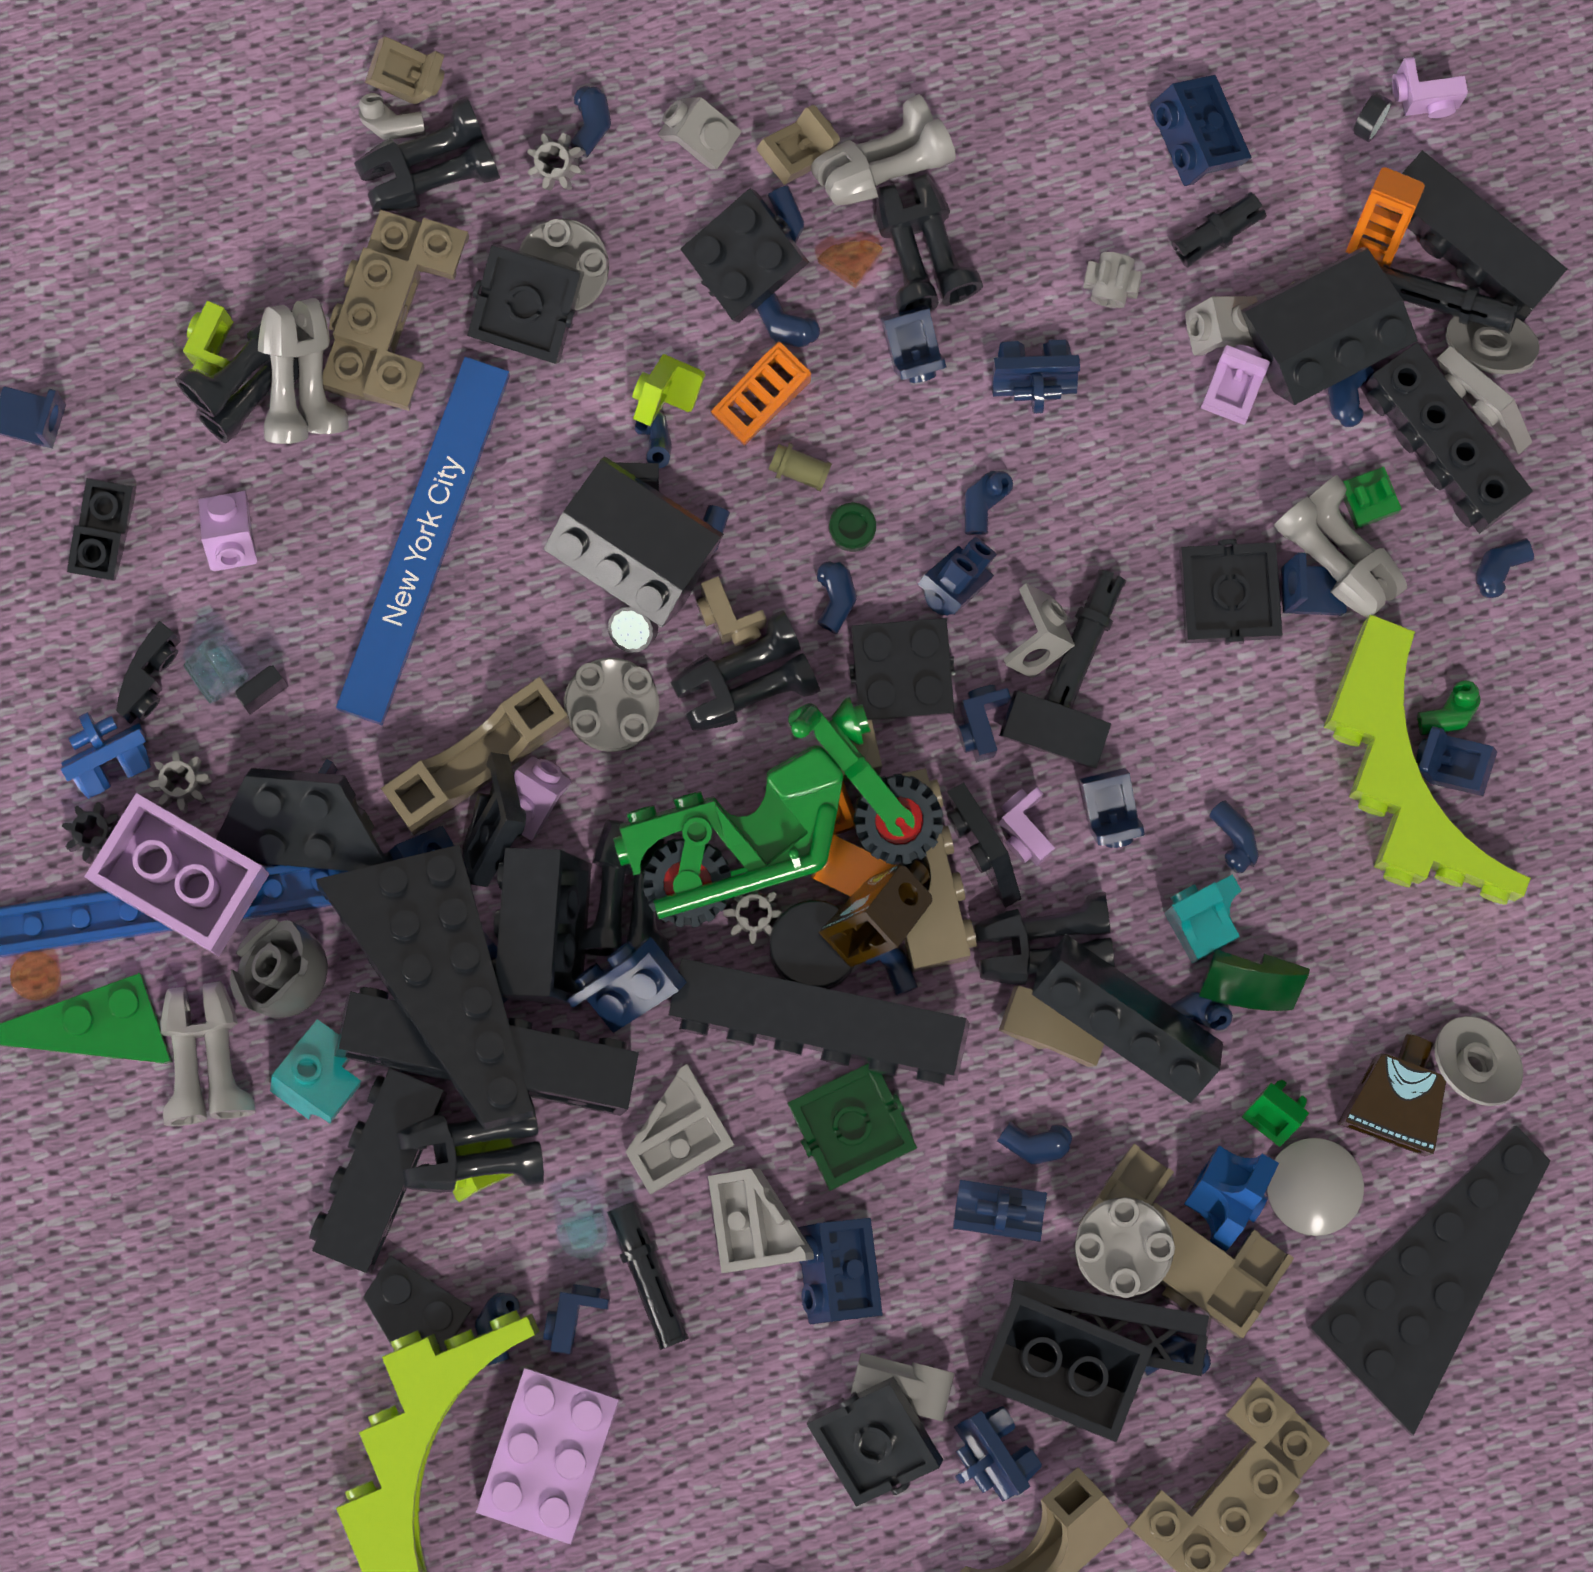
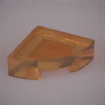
[818,240,883,288]

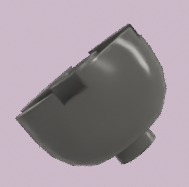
[230,919,328,1019]

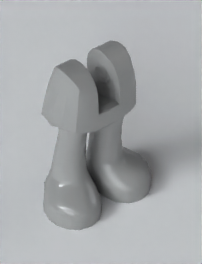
[810,94,956,205]
[258,298,349,444]
[1274,475,1407,617]
[161,981,256,1126]

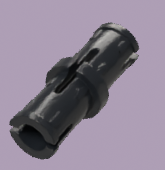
[1172,192,1267,268]

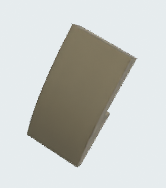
[998,985,1104,1067]

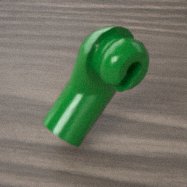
[1417,680,1481,735]

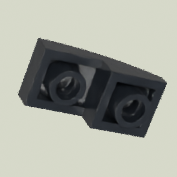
[67,478,137,581]
[116,621,181,725]
[999,691,1111,769]

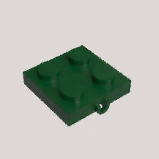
[787,1063,917,1192]

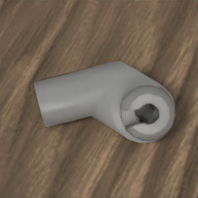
[358,93,425,140]

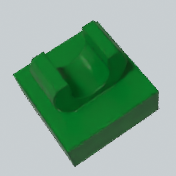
[1343,466,1402,529]
[1242,1079,1309,1147]

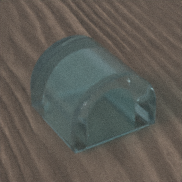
[183,635,249,704]
[556,1213,609,1260]

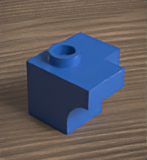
[1184,1146,1279,1252]

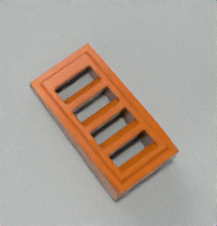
[1346,167,1425,267]
[711,341,811,446]

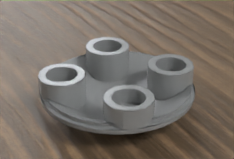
[519,219,609,311]
[564,658,659,752]
[1267,1138,1364,1236]
[1075,1197,1175,1298]

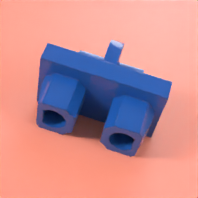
[60,712,151,799]

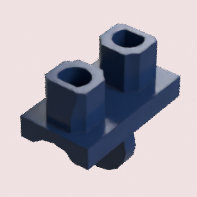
[992,339,1080,414]
[918,537,997,616]
[952,1180,1047,1242]
[954,1406,1042,1502]

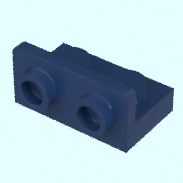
[1150,75,1252,186]
[567,937,687,1033]
[798,1218,883,1324]

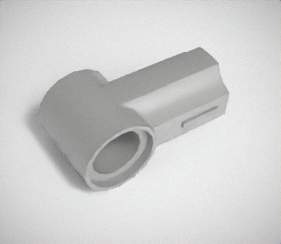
[851,1353,955,1422]

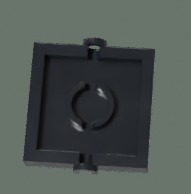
[681,188,809,323]
[467,244,585,364]
[1179,539,1283,645]
[849,618,956,720]
[807,1376,943,1507]

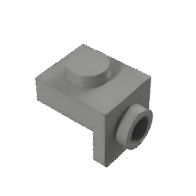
[658,97,742,169]
[1185,296,1257,356]

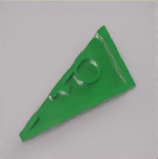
[0,973,173,1064]

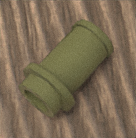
[768,443,832,492]

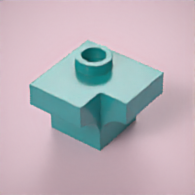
[1164,874,1242,964]
[270,1019,361,1123]

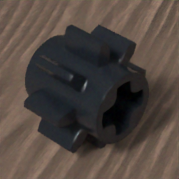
[62,802,121,864]

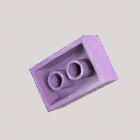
[84,793,269,957]
[476,1368,620,1545]

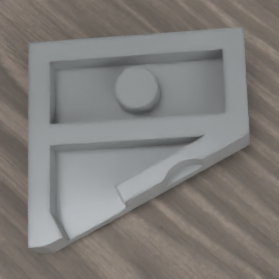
[1437,346,1532,455]
[626,1064,734,1195]
[708,1168,814,1273]

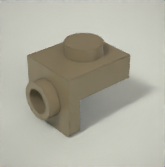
[365,36,445,105]
[756,105,840,185]
[696,576,767,646]

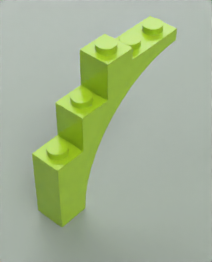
[1324,614,1531,905]
[336,1310,540,1572]

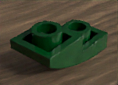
[1199,949,1310,1011]

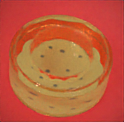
[10,952,61,1001]

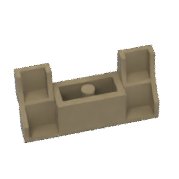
[322,210,469,411]
[1079,1143,1294,1338]
[1128,1377,1330,1572]

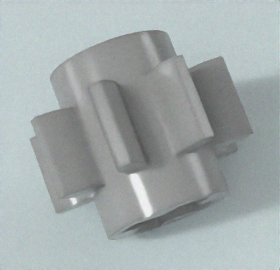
[527,133,586,191]
[1083,252,1142,308]
[148,751,212,814]
[723,890,783,945]

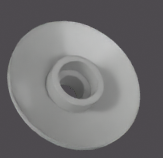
[1446,316,1539,374]
[1435,1016,1523,1106]

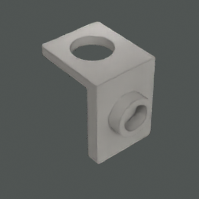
[1003,583,1075,678]

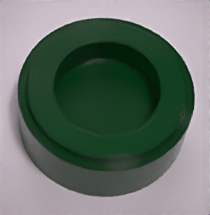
[829,502,876,552]

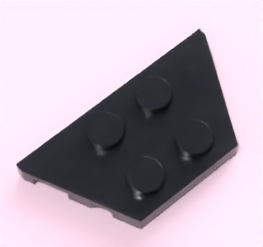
[216,768,393,871]

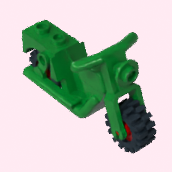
[613,697,943,928]

